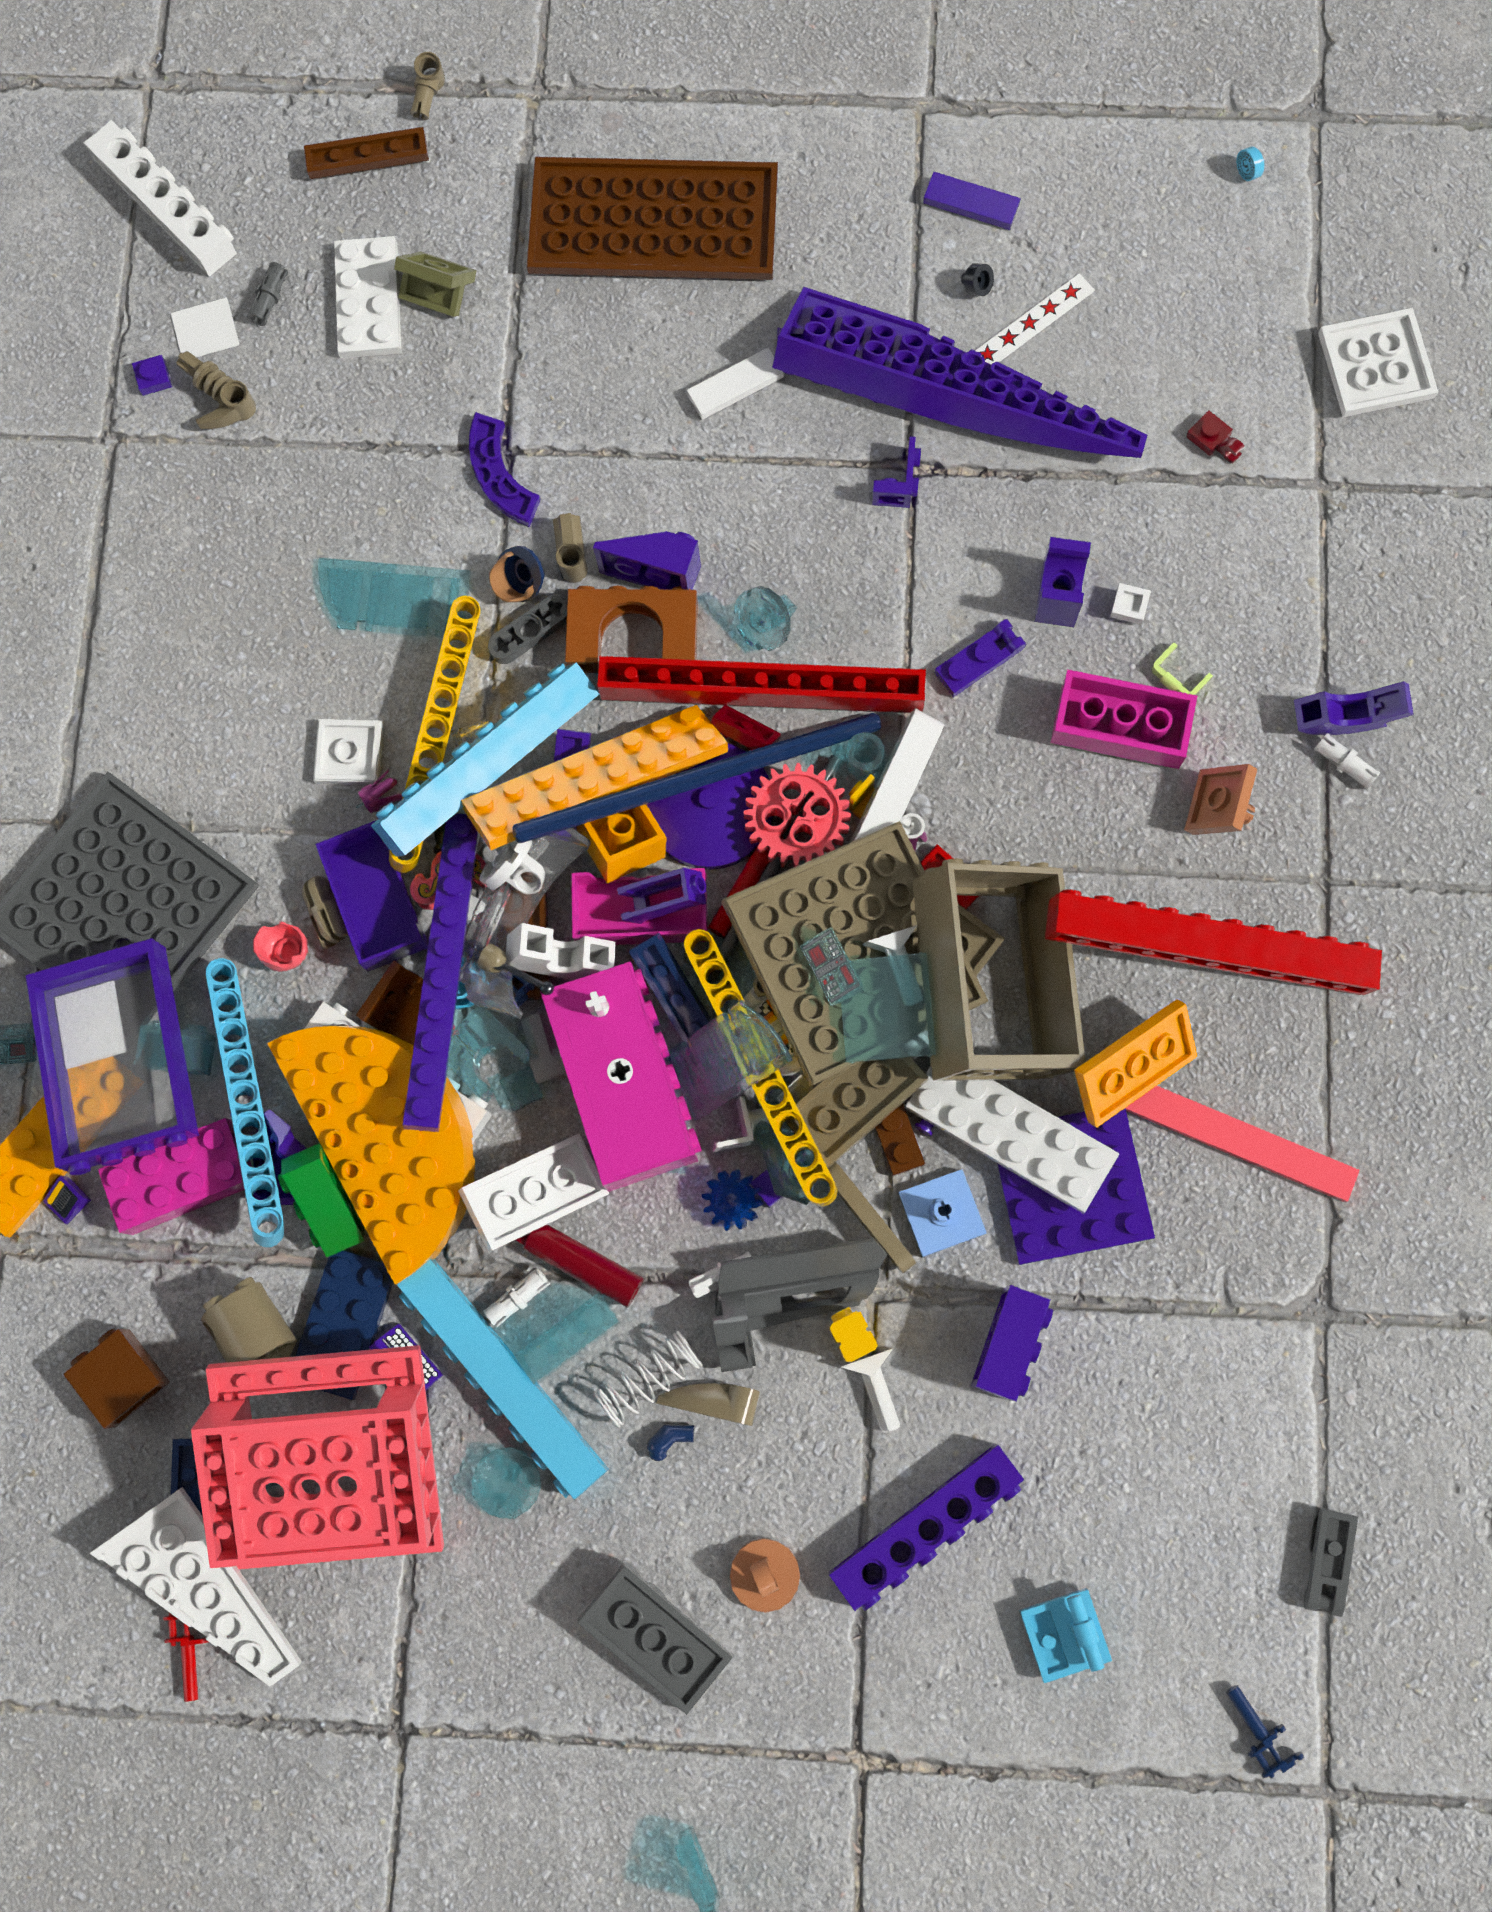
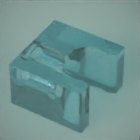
[448,1003,531,1102]

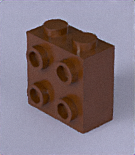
[63,1328,170,1429]

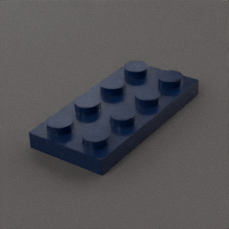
[295,1251,393,1400]

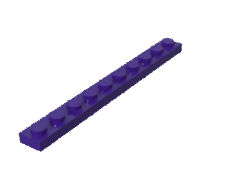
[403,813,479,1132]

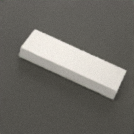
[687,348,784,420]

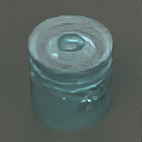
[846,732,885,781]

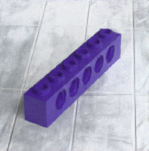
[829,1444,1024,1611]

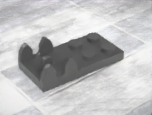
[577,1561,733,1715]

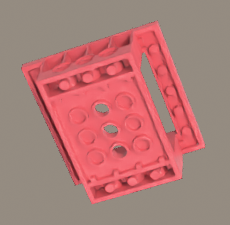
[191,1345,444,1569]

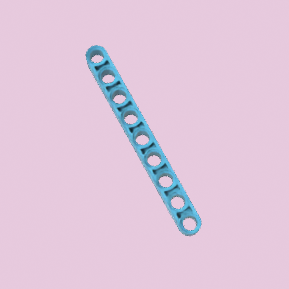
[206,958,284,1247]

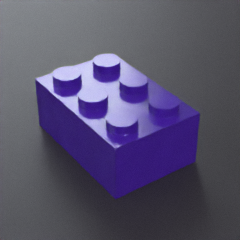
[970,1285,1053,1402]

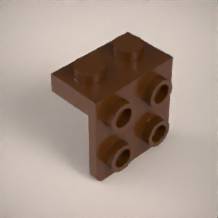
[356,960,423,1046]

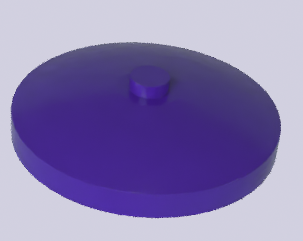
[646,744,774,870]

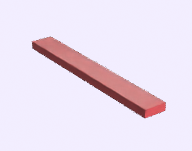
[1126,1086,1360,1202]

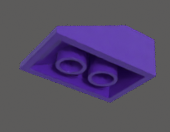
[593,531,701,590]

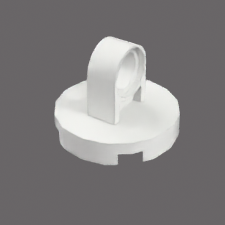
[479,840,545,894]

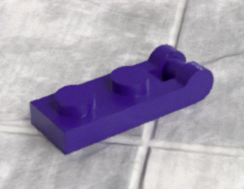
[934,619,1027,698]

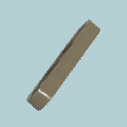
[829,1162,916,1274]

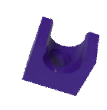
[1034,537,1091,628]

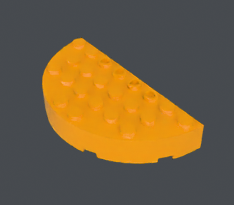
[267,1025,475,1285]

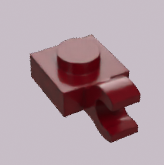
[1186,410,1245,464]

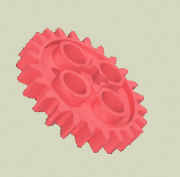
[744,763,851,868]

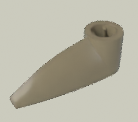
[656,1383,760,1426]

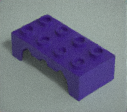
[315,820,428,972]

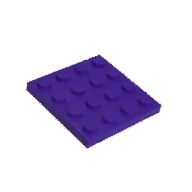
[997,1108,1155,1265]

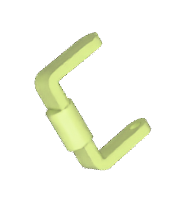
[1152,643,1213,695]

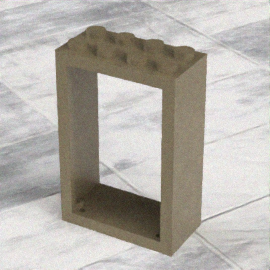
[912,858,1086,1081]

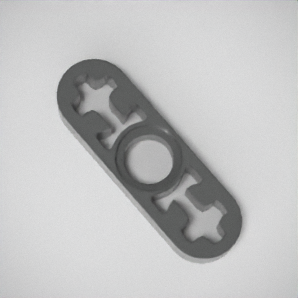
[488,595,568,664]

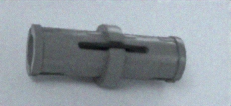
[247,262,288,326]

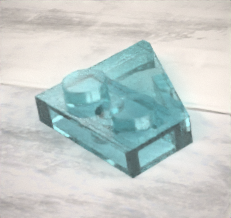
[755,1120,814,1205]

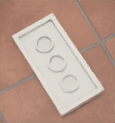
[334,236,401,358]
[458,1134,609,1253]

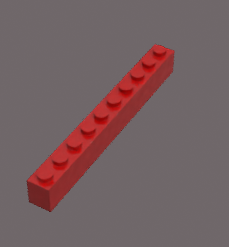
[597,656,926,713]
[1045,889,1382,996]

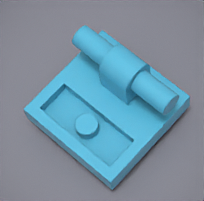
[1019,1588,1112,1683]

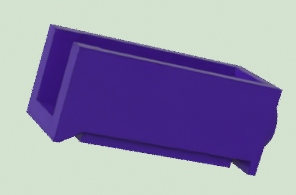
[617,867,706,924]

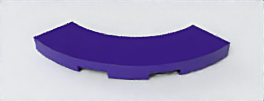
[469,412,541,527]

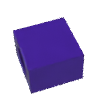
[750,1164,793,1208]

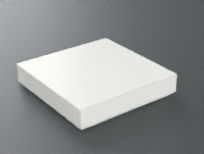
[313,719,384,785]

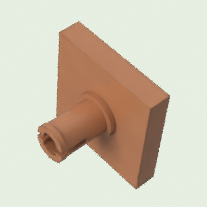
[1184,764,1257,835]

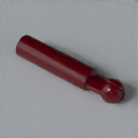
[515,1225,644,1308]

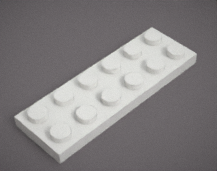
[906,1066,1119,1214]

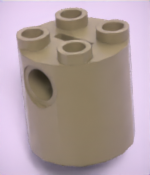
[200,1277,297,1363]

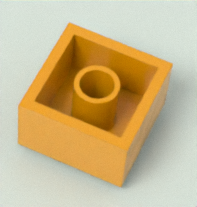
[577,804,667,884]

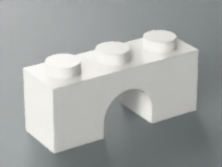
[506,923,615,980]

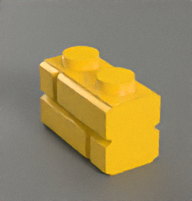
[829,1307,878,1363]

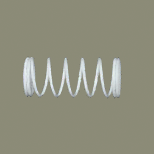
[594,1331,703,1428]

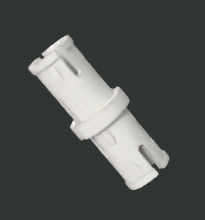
[1314,733,1381,789]
[483,1267,551,1328]

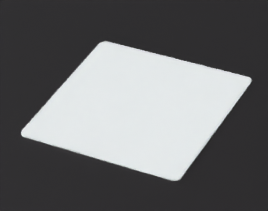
[171,298,239,357]

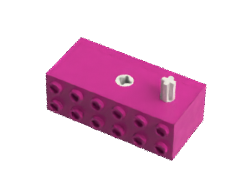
[540,961,702,1192]

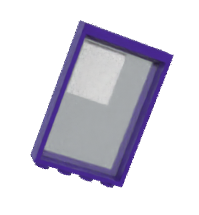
[25,938,199,1175]

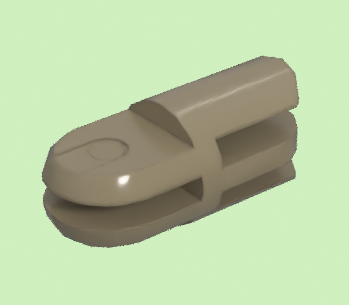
[302,876,349,949]

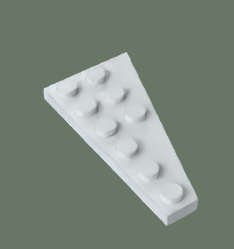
[90,1487,302,1686]

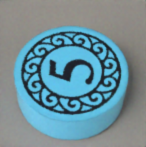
[1236,146,1265,181]

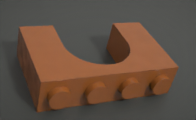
[565,586,698,673]

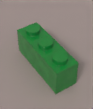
[278,1143,365,1257]

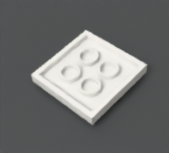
[1318,308,1438,417]

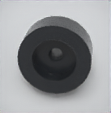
[961,263,994,296]

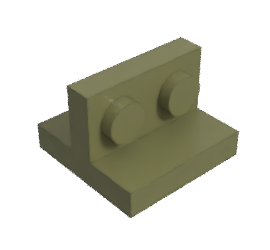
[394,251,477,317]

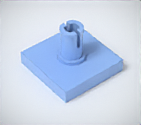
[898,1169,987,1257]

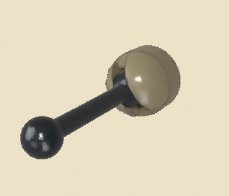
[478,944,554,995]

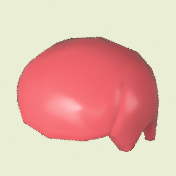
[253,921,308,972]

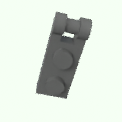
[1304,1508,1358,1617]

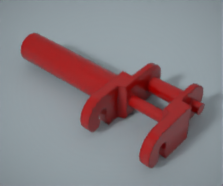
[163,1612,209,1702]

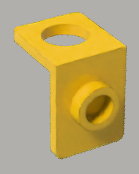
[849,774,875,819]

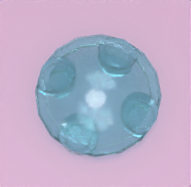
[471,1447,541,1519]

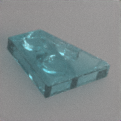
[675,1826,720,1912]

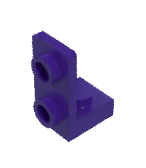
[872,436,921,508]

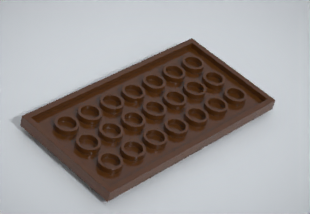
[527,157,778,280]

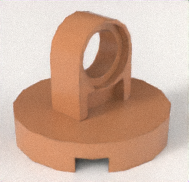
[730,1538,800,1613]

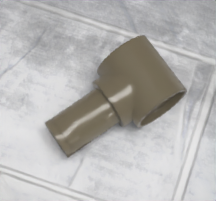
[410,52,445,120]

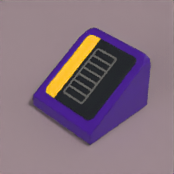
[43,1175,91,1225]

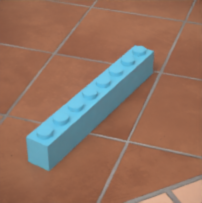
[371,662,600,857]
[397,1259,609,1499]

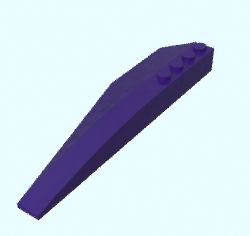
[772,287,1148,458]

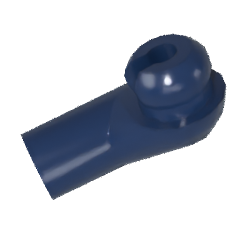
[647,1424,694,1461]

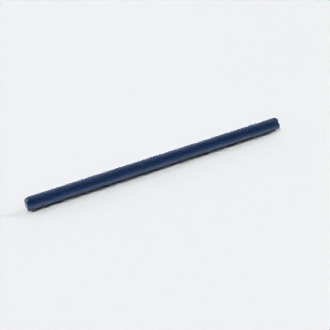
[512,713,882,843]

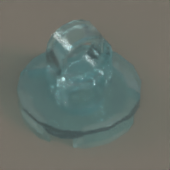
[734,586,797,651]

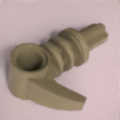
[176,351,256,429]

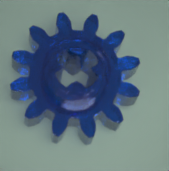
[701,1169,763,1231]

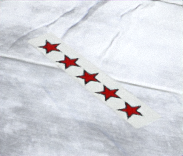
[975,274,1095,365]

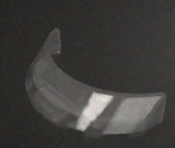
[459,828,591,1019]

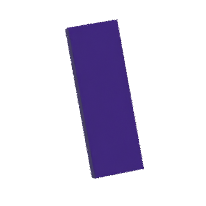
[923,171,1021,230]

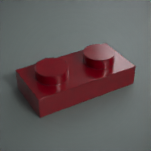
[710,704,781,751]

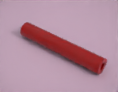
[708,836,784,938]

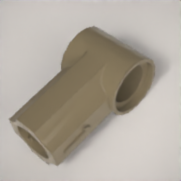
[553,513,588,583]

